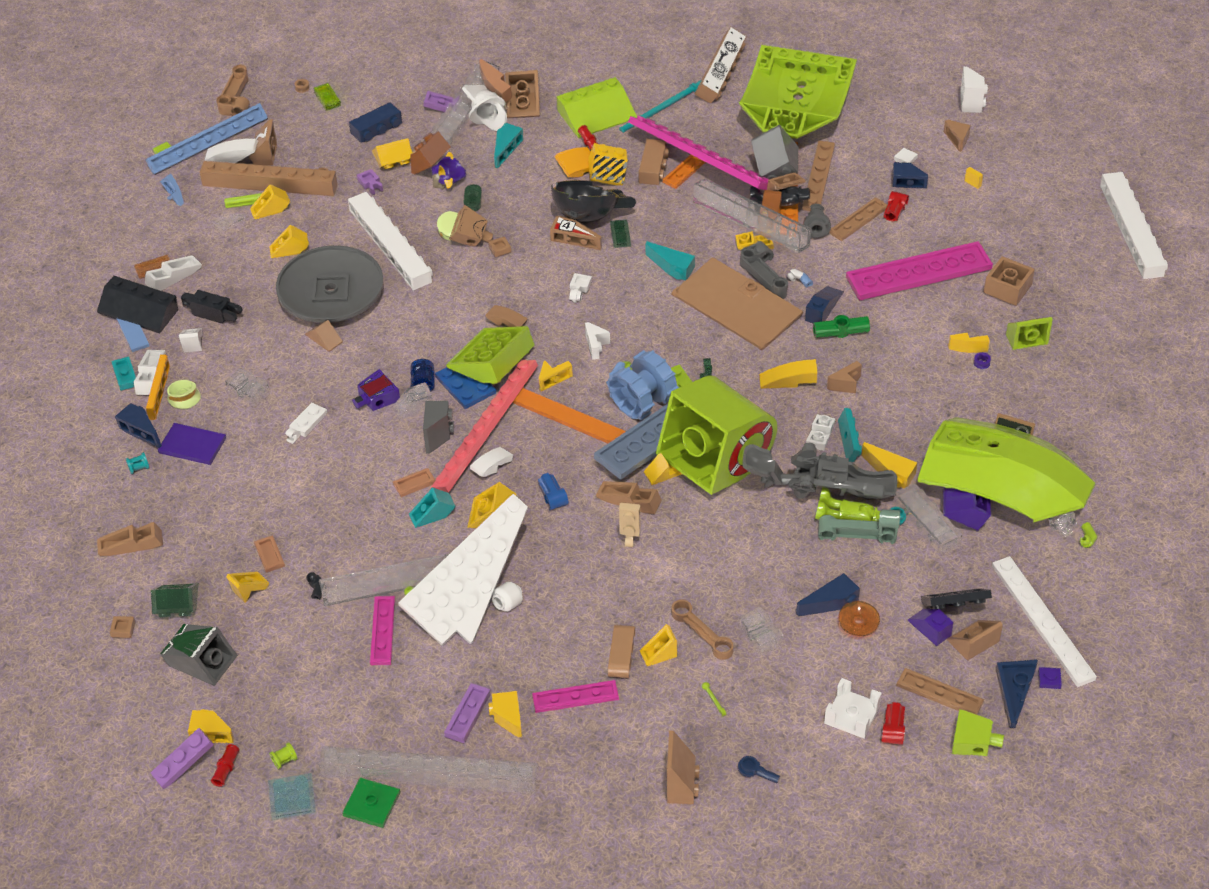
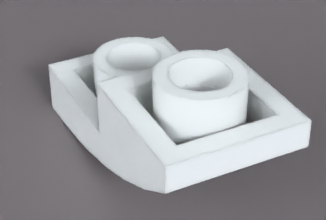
[806,414,835,451]
[470,447,513,477]

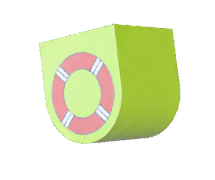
[656,376,777,495]

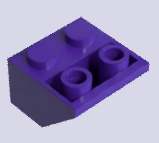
[943,487,991,530]

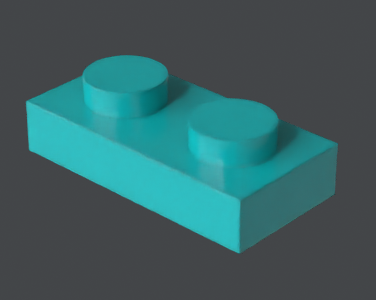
[111,356,136,391]

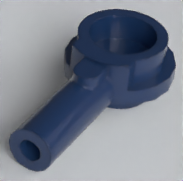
[738,756,780,784]

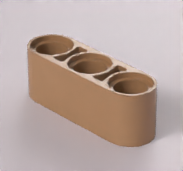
[608,625,635,678]

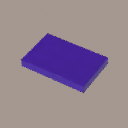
[158,423,226,465]

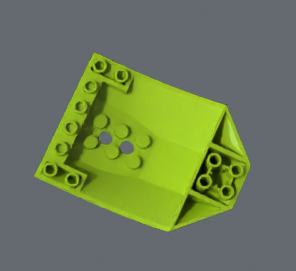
[739,45,857,139]
[918,417,1095,523]

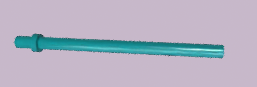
[619,80,701,133]

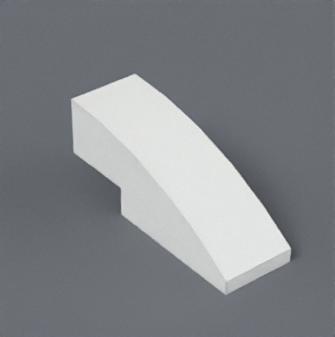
[205,139,258,163]
[145,256,202,291]
[134,350,166,395]

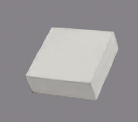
[894,148,918,163]

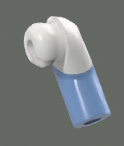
[787,269,813,288]

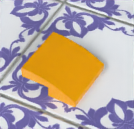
[555,147,591,177]

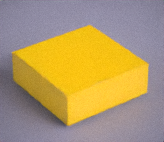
[965,167,983,189]

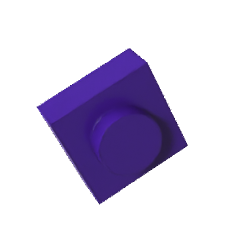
[1038,667,1062,689]

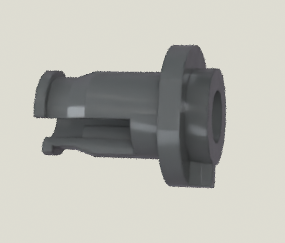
[803,204,831,238]

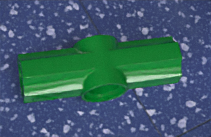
[813,315,870,338]

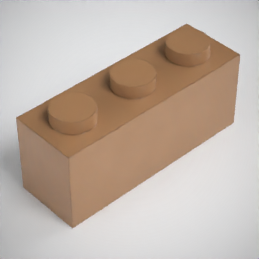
[639,139,670,185]

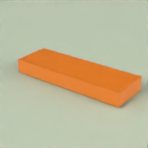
[662,154,706,189]

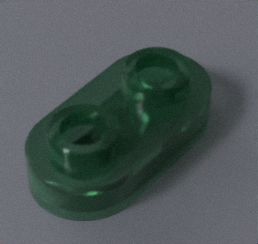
[463,184,482,212]

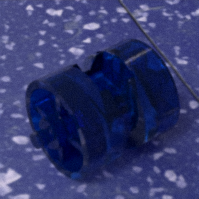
[410,359,435,393]

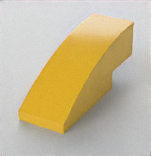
[759,359,818,389]

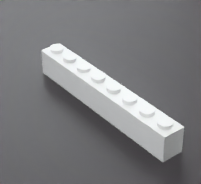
[1100,172,1168,279]
[348,192,433,290]

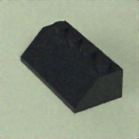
[97,276,178,334]

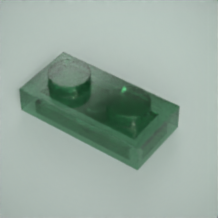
[610,219,631,248]

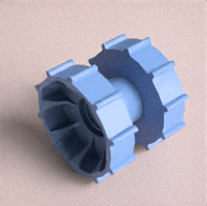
[606,350,679,421]

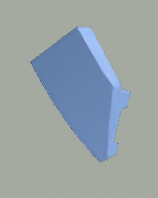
[160,173,184,206]

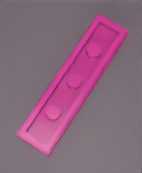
[370,596,395,665]
[532,680,619,713]

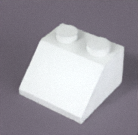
[960,67,988,113]

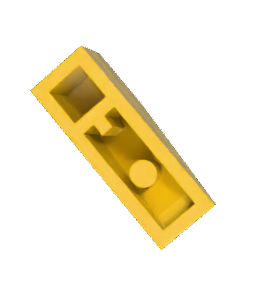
[861,442,917,489]

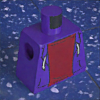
[352,369,400,411]

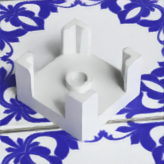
[824,678,882,739]

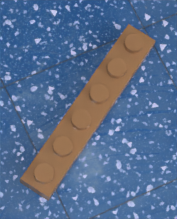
[802,141,835,211]

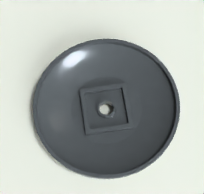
[276,245,383,323]

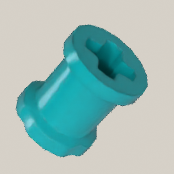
[125,452,150,474]

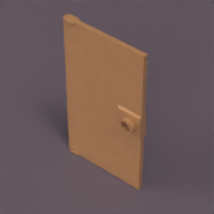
[671,257,803,350]

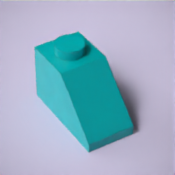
[409,487,456,528]

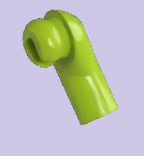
[1080,522,1097,548]

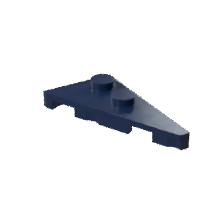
[996,660,1038,728]

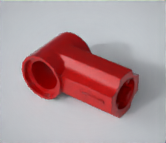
[883,191,909,222]
[881,702,905,745]

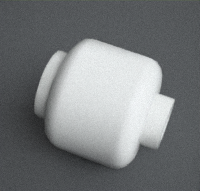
[492,582,523,612]

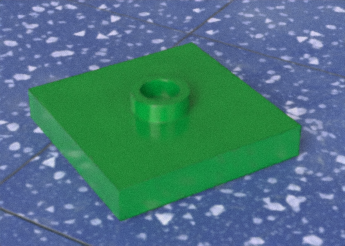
[342,777,401,828]

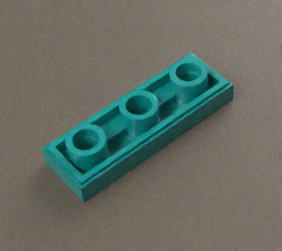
[838,408,862,462]

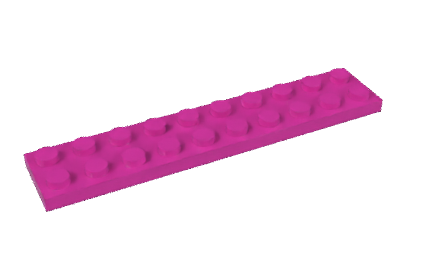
[628,115,769,190]

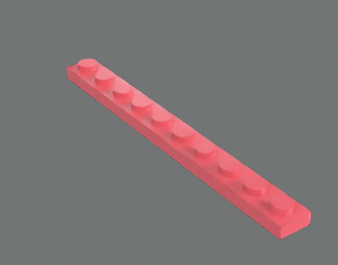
[431,360,538,492]

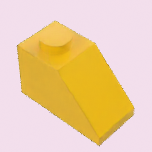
[250,184,290,219]
[269,224,309,258]
[488,691,522,737]
[188,709,234,743]

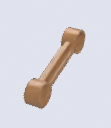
[672,599,734,660]

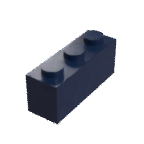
[349,102,402,143]

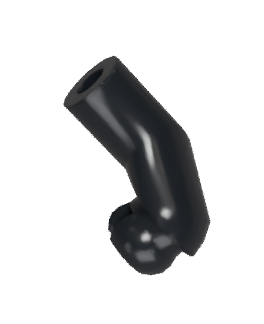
[306,572,325,600]

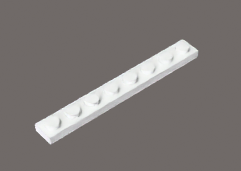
[992,556,1097,687]

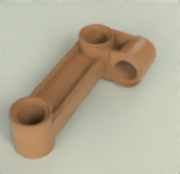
[216,65,250,116]

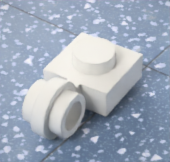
[569,273,592,303]

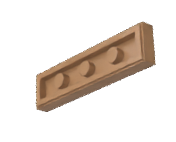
[829,197,887,241]
[896,668,984,715]

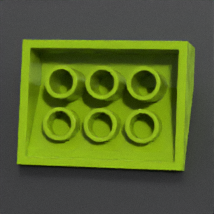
[557,77,637,138]
[446,326,535,384]

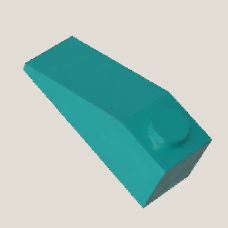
[494,123,524,169]
[645,241,695,281]

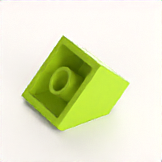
[1006,317,1053,350]

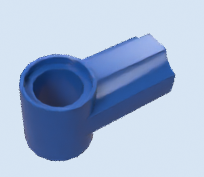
[538,473,569,510]

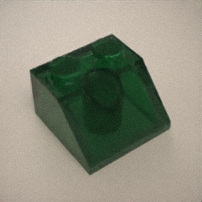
[151,583,199,617]

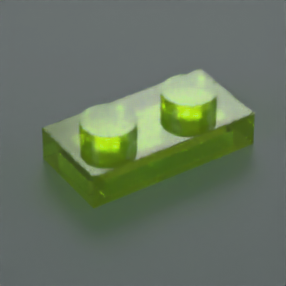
[313,83,341,111]

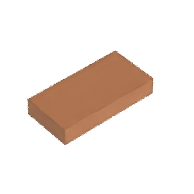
[393,468,436,497]
[254,535,285,573]

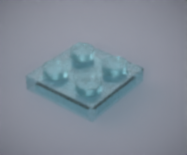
[268,773,316,820]

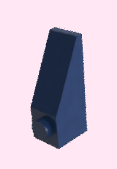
[805,286,844,323]
[115,403,162,448]
[796,573,860,616]

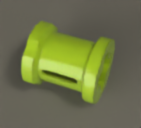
[269,742,298,769]

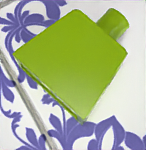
[952,709,1004,756]

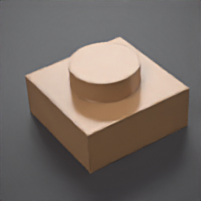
[488,236,511,257]
[109,616,135,638]

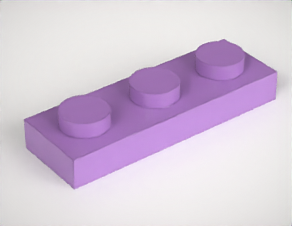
[444,683,491,743]
[151,728,214,789]

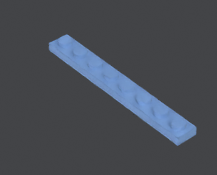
[145,103,268,174]

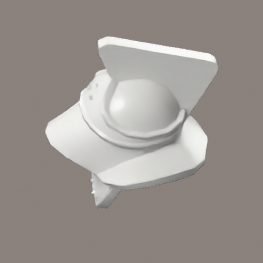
[462,85,507,131]

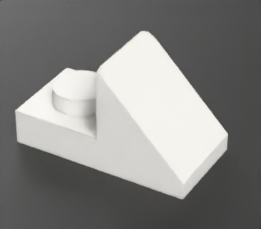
[585,322,610,360]
[179,328,202,353]

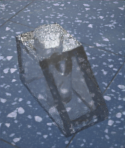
[392,382,433,420]

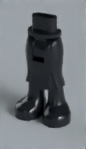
[749,186,810,214]

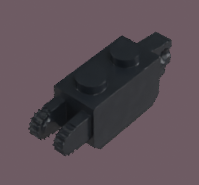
[181,290,243,324]

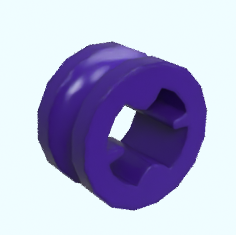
[974,352,991,369]

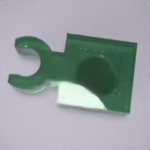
[699,358,712,379]

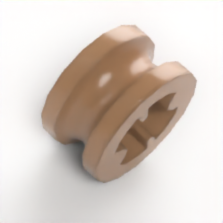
[294,79,310,93]

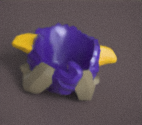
[432,152,467,189]

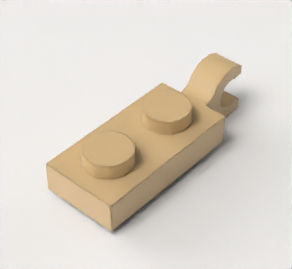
[619,502,641,548]

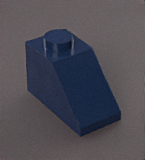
[892,162,928,189]

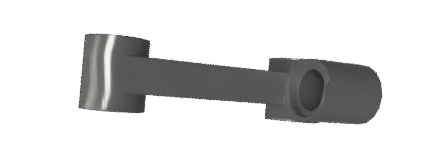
[740,241,788,299]

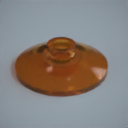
[838,601,880,637]

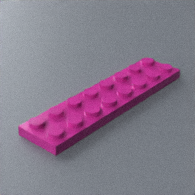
[846,241,993,301]

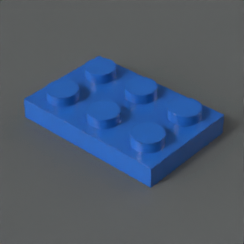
[435,367,496,409]

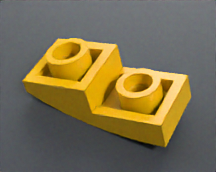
[736,231,774,250]
[948,333,990,353]

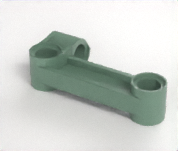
[818,509,900,544]

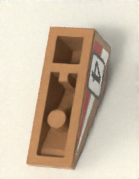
[550,216,602,250]

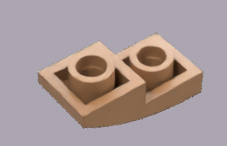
[485,305,528,327]

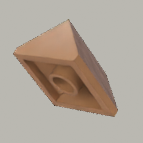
[947,620,1003,661]

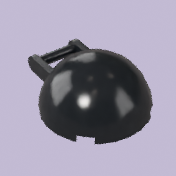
[551,180,636,223]

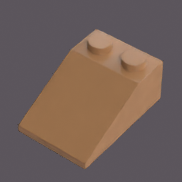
[505,70,540,118]
[667,730,700,804]

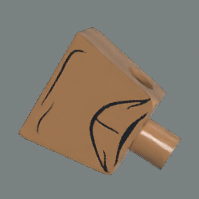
[449,205,493,246]

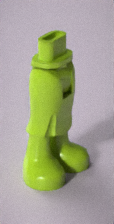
[815,487,881,522]

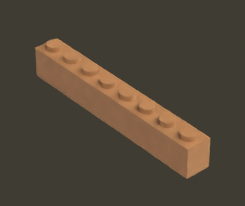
[199,161,338,196]

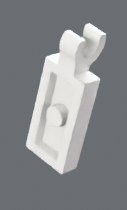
[285,403,327,444]

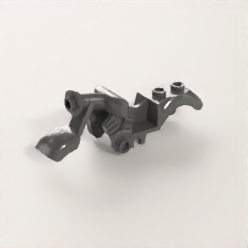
[743,443,897,499]

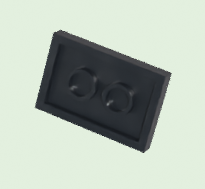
[921,588,992,609]

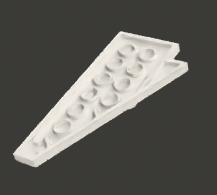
[398,494,528,646]

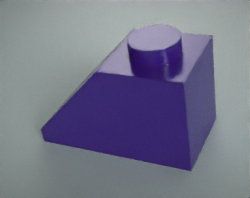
[908,609,954,646]

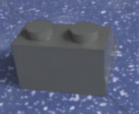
[423,401,454,454]

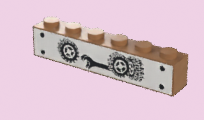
[695,26,747,103]

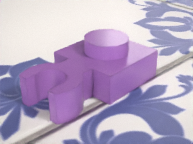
[357,169,383,195]

